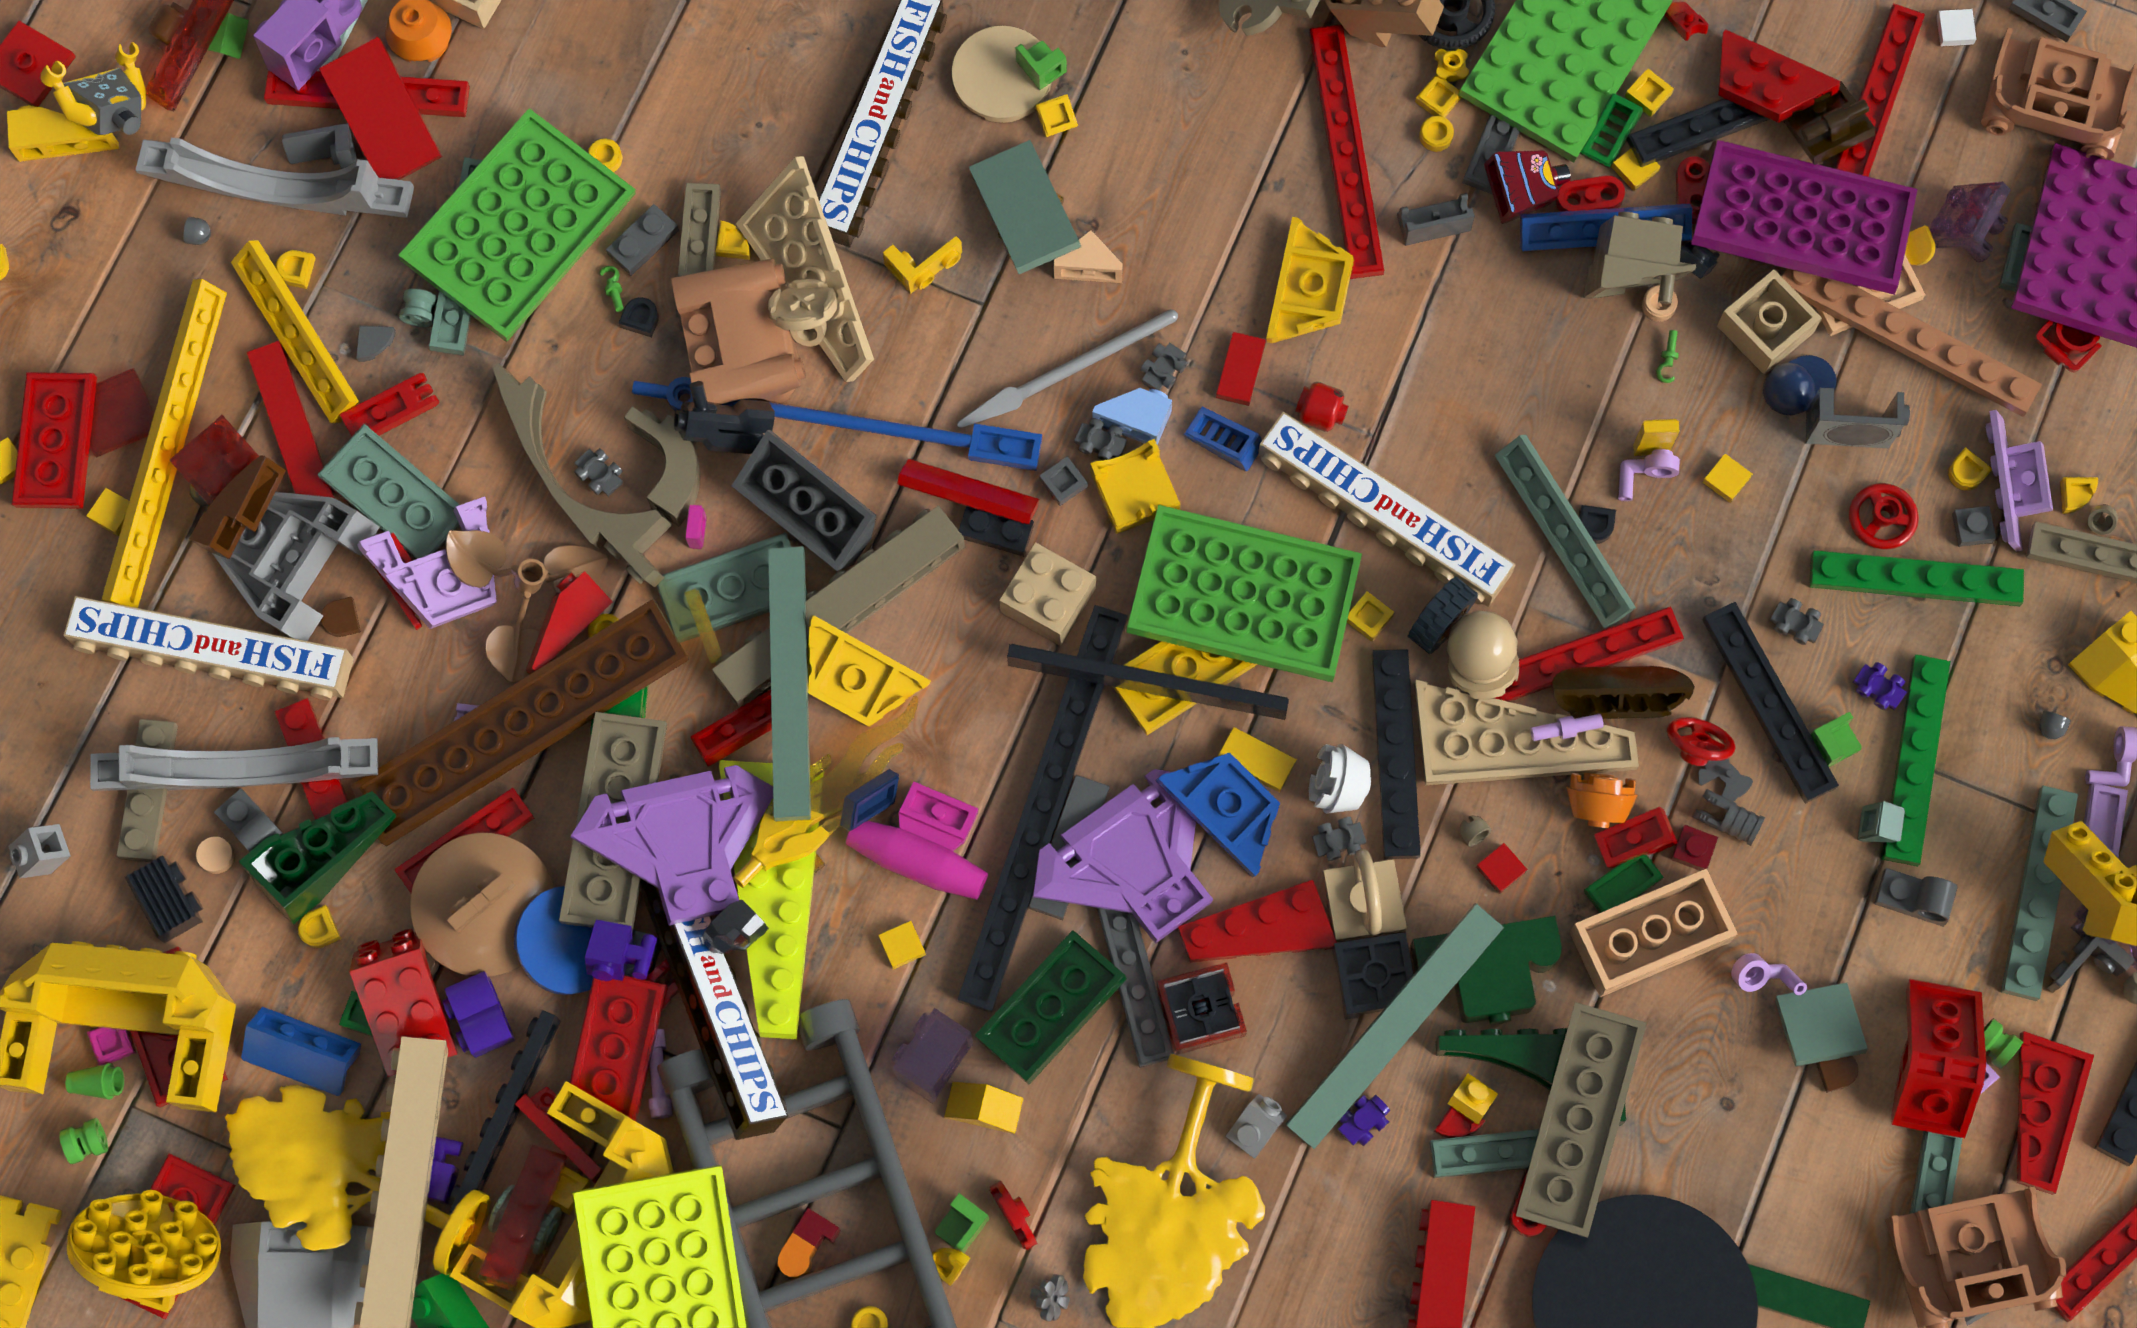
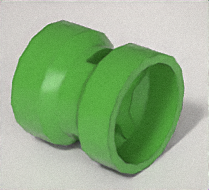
[1984,1018,2023,1069]
[59,1118,108,1165]

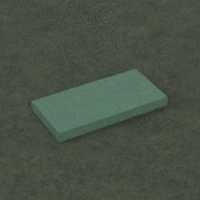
[969,140,1081,274]
[317,424,460,560]
[657,533,808,643]

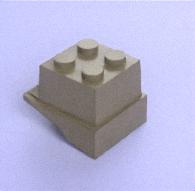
[1584,212,1696,304]

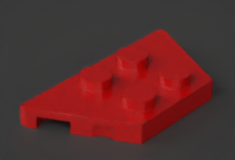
[1718,29,1841,123]

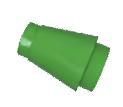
[65,1063,124,1100]

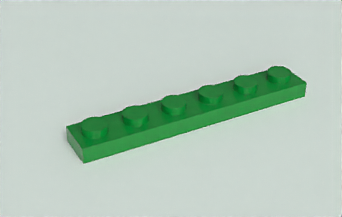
[1810,550,2024,607]
[1882,654,1951,867]

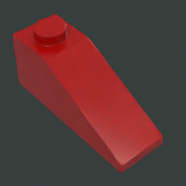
[526,571,613,675]

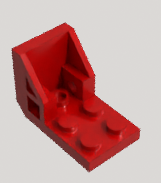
[1891,979,1987,1139]

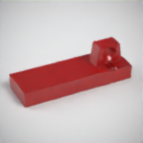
[515,1086,603,1184]

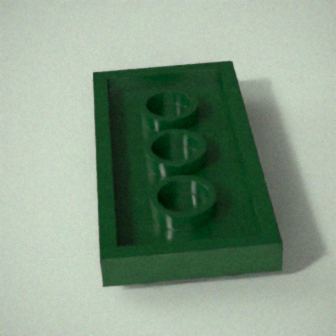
[975,930,1127,1085]

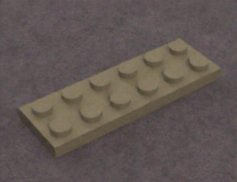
[559,712,667,932]
[1516,1002,1647,1238]

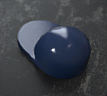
[1763,355,1836,415]

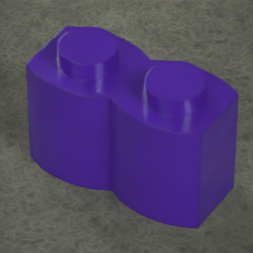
[442,971,515,1058]

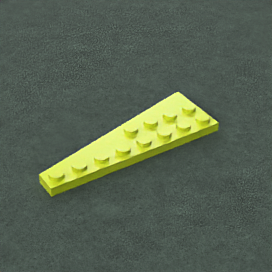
[719,760,825,1039]

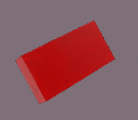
[1216,332,1266,406]

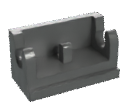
[1397,193,1475,246]

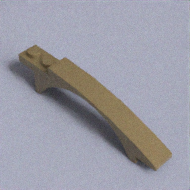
[493,363,672,587]

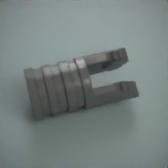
[1692,789,1765,846]

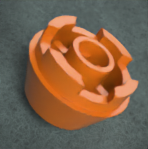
[385,0,452,62]
[1566,773,1638,828]

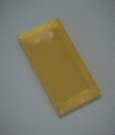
[684,588,723,663]

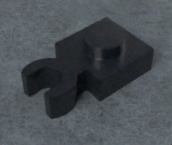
[1680,242,1720,279]

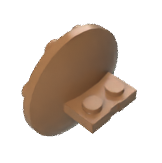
[410,833,554,977]

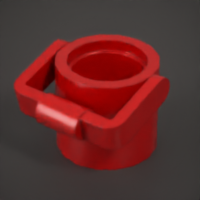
[2035,320,2102,373]

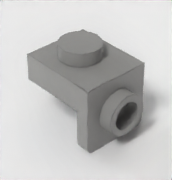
[1226,1094,1287,1159]

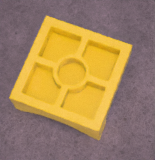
[1090,439,1181,534]

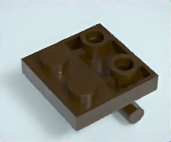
[1783,81,1875,165]

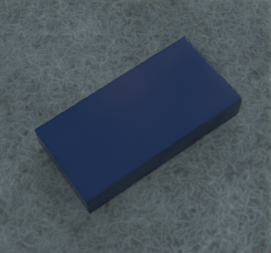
[840,769,899,831]

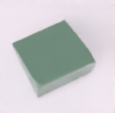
[1858,801,1905,842]

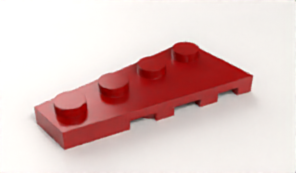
[1178,880,1337,963]
[2017,1031,2094,1195]

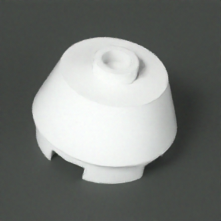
[1309,744,1371,814]

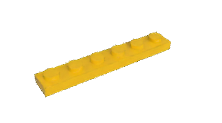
[231,240,359,423]

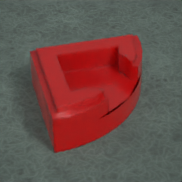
[1434,1106,1485,1138]

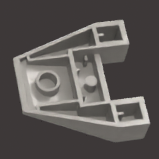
[212,492,380,641]

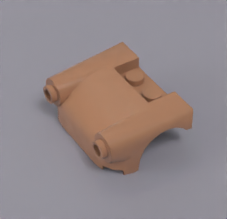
[1981,27,2137,160]
[671,258,806,405]
[1885,1186,2066,1328]

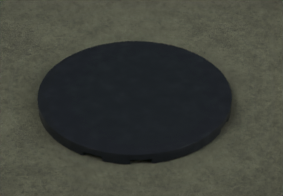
[1532,1194,1758,1328]

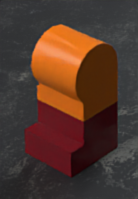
[778,1208,841,1280]

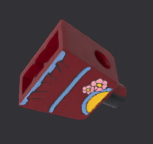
[1484,150,1571,224]

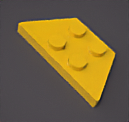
[1266,217,1354,343]
[807,615,931,727]

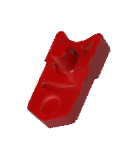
[1665,2,1709,41]

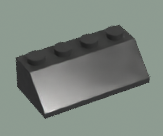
[731,430,876,571]

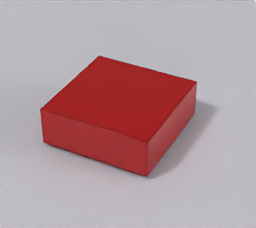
[1476,843,1528,894]

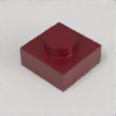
[1671,825,1719,871]

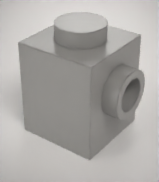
[8,824,71,879]

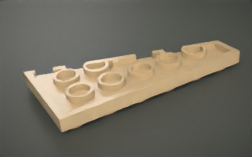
[736,156,874,382]
[1414,680,1639,786]

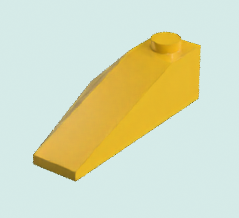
[2068,611,2137,714]

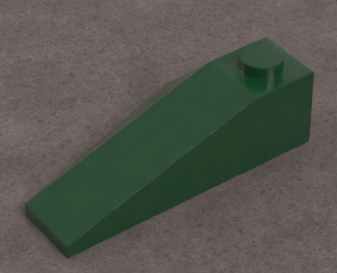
[238,791,396,925]

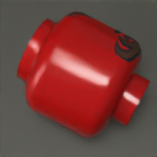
[1295,382,1349,432]

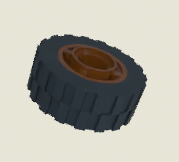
[1407,576,1478,654]

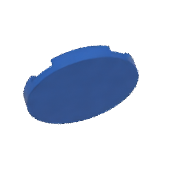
[514,886,593,995]

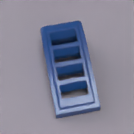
[1184,406,1262,472]

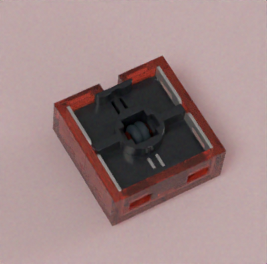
[1157,962,1247,1055]

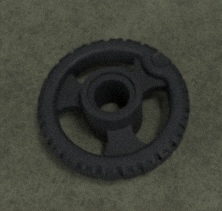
[1419,0,1495,50]

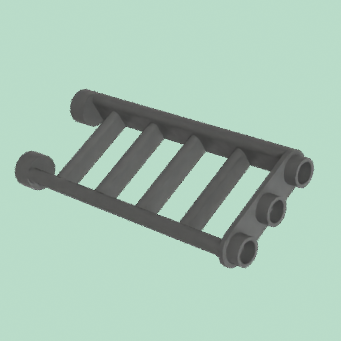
[657,999,957,1328]

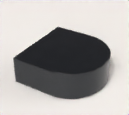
[618,297,659,338]
[1579,505,1616,544]

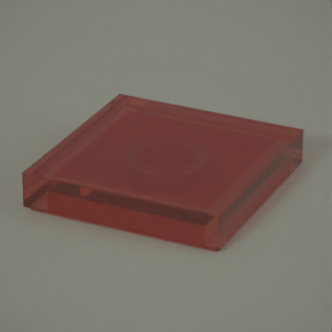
[90,368,154,458]

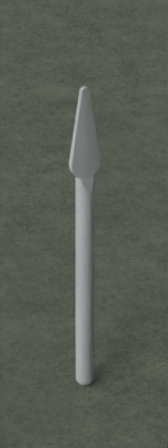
[957,309,1178,428]

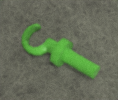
[600,266,624,312]
[1656,330,1679,383]

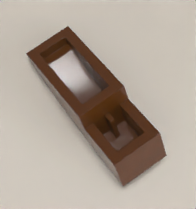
[189,455,286,559]

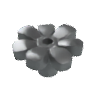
[1030,1274,1070,1322]

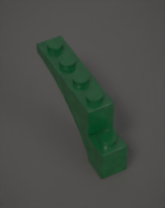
[1435,1028,1626,1126]

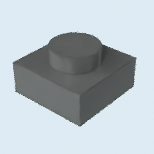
[1039,456,1088,506]
[1952,506,1996,547]

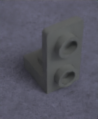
[282,123,357,169]
[2047,934,2135,993]

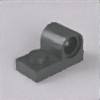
[214,788,283,852]
[1874,868,1958,927]

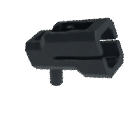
[674,381,775,454]

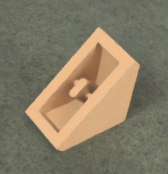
[1054,230,1123,283]

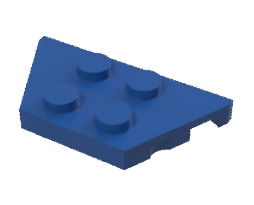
[1155,753,1280,878]

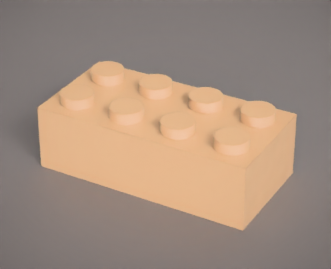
[1570,868,1738,997]

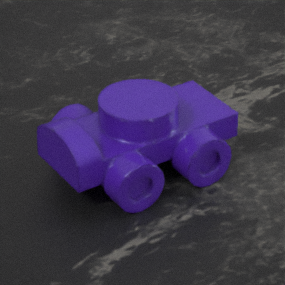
[1853,662,1907,710]
[1338,1095,1390,1146]

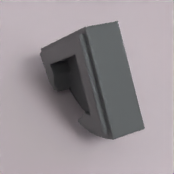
[356,326,396,362]

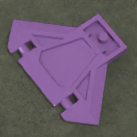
[571,765,773,925]
[1033,769,1213,944]

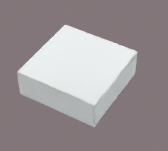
[1936,9,1977,46]

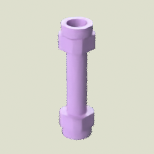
[649,1029,673,1119]

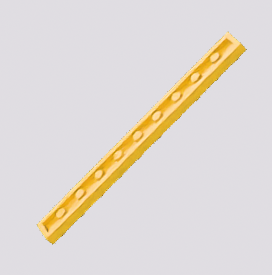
[101,279,227,608]

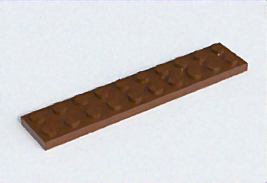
[351,599,689,847]

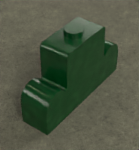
[1410,916,1562,1025]

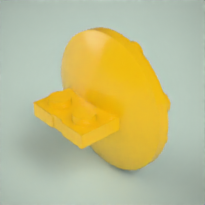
[66,1190,221,1313]

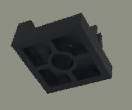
[1332,932,1413,1020]

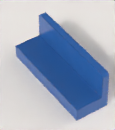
[241,1007,361,1096]

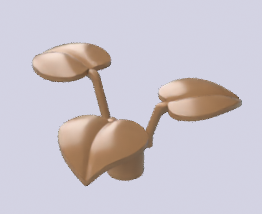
[446,530,609,683]

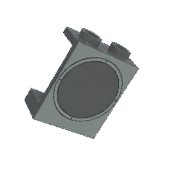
[1806,387,1910,449]

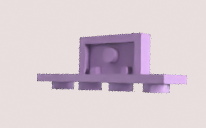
[1986,410,2053,552]

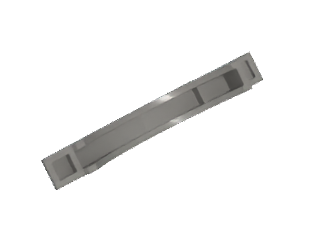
[135,138,414,218]
[90,737,378,791]

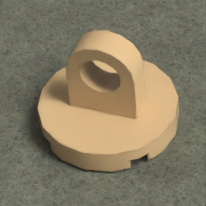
[768,279,837,347]

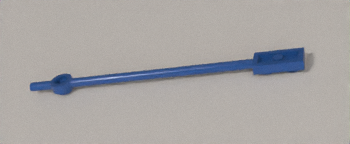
[632,377,1043,471]

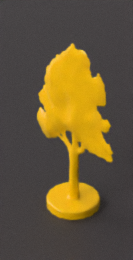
[1083,1053,1265,1328]
[225,1084,491,1275]

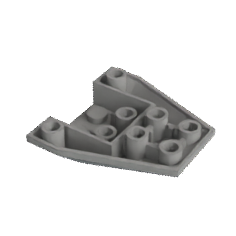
[230,1221,374,1328]

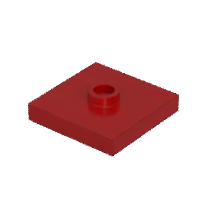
[0,21,76,107]

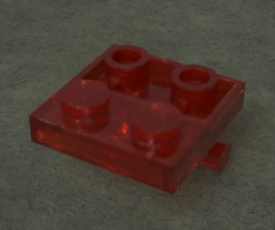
[170,415,259,506]

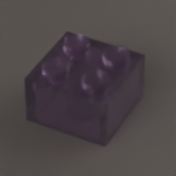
[892,1008,973,1104]

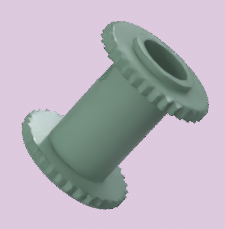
[488,1185,562,1255]

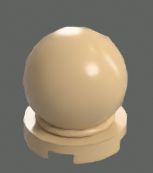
[1447,611,1519,700]

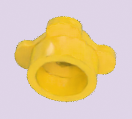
[1434,49,1469,82]

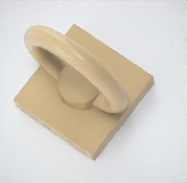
[1323,849,1407,942]

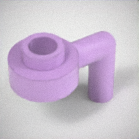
[1618,449,1680,501]
[2085,726,2137,787]
[1731,953,1807,995]

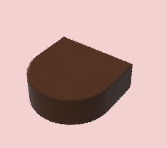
[321,596,361,637]
[1816,1056,1858,1093]

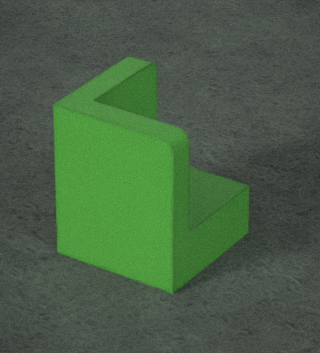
[194,7,249,59]
[1015,41,1067,90]
[1810,712,1862,767]
[935,1193,989,1253]

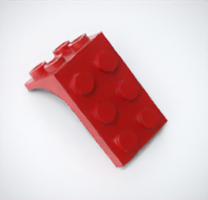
[349,929,458,1077]

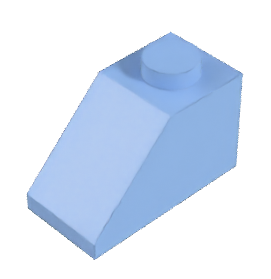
[1092,388,1172,445]

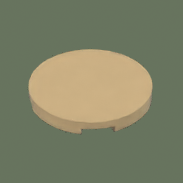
[952,26,1052,123]

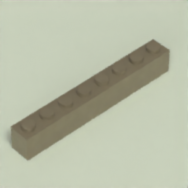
[712,505,965,708]

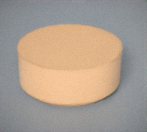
[1642,285,1678,322]
[196,837,235,874]

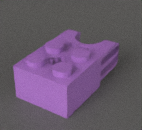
[253,0,362,91]

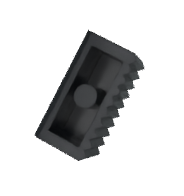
[125,856,203,943]

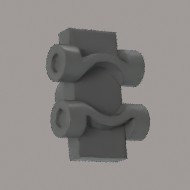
[1140,342,1188,391]
[1074,418,1127,460]
[574,448,623,497]
[1770,598,1824,645]
[1312,817,1366,861]

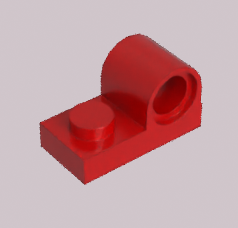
[1594,807,1678,868]

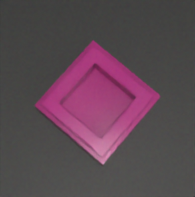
[685,505,707,549]
[87,1027,136,1065]

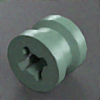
[399,289,438,327]

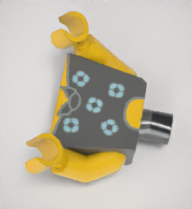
[40,42,146,135]

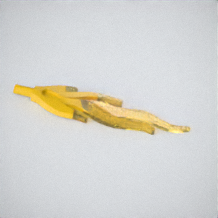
[733,696,918,888]

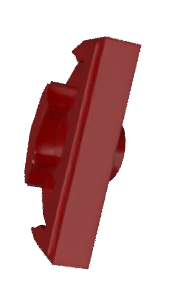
[989,1181,1038,1250]

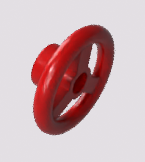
[1849,483,1919,550]
[1666,717,1736,766]

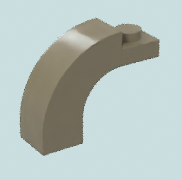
[624,406,700,527]

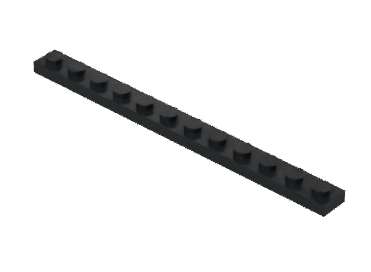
[957,605,1128,1013]

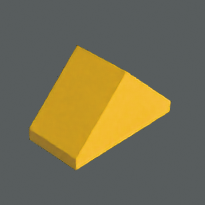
[944,1082,1023,1134]

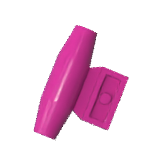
[846,781,988,900]

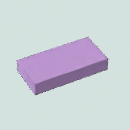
[2084,783,2128,858]

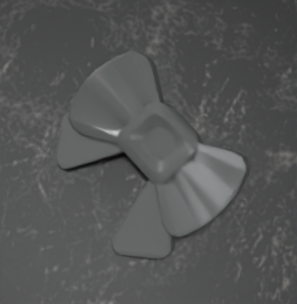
[1698,758,1753,802]

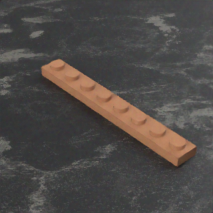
[1782,268,2042,417]

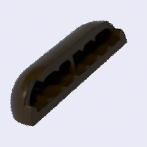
[1552,666,1695,719]

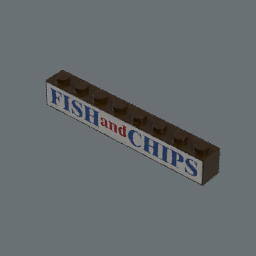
[819,0,947,247]
[640,879,788,1140]

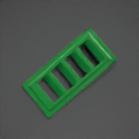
[1580,93,1643,168]

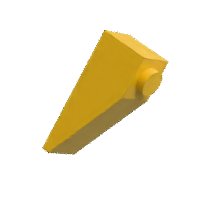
[7,105,119,162]

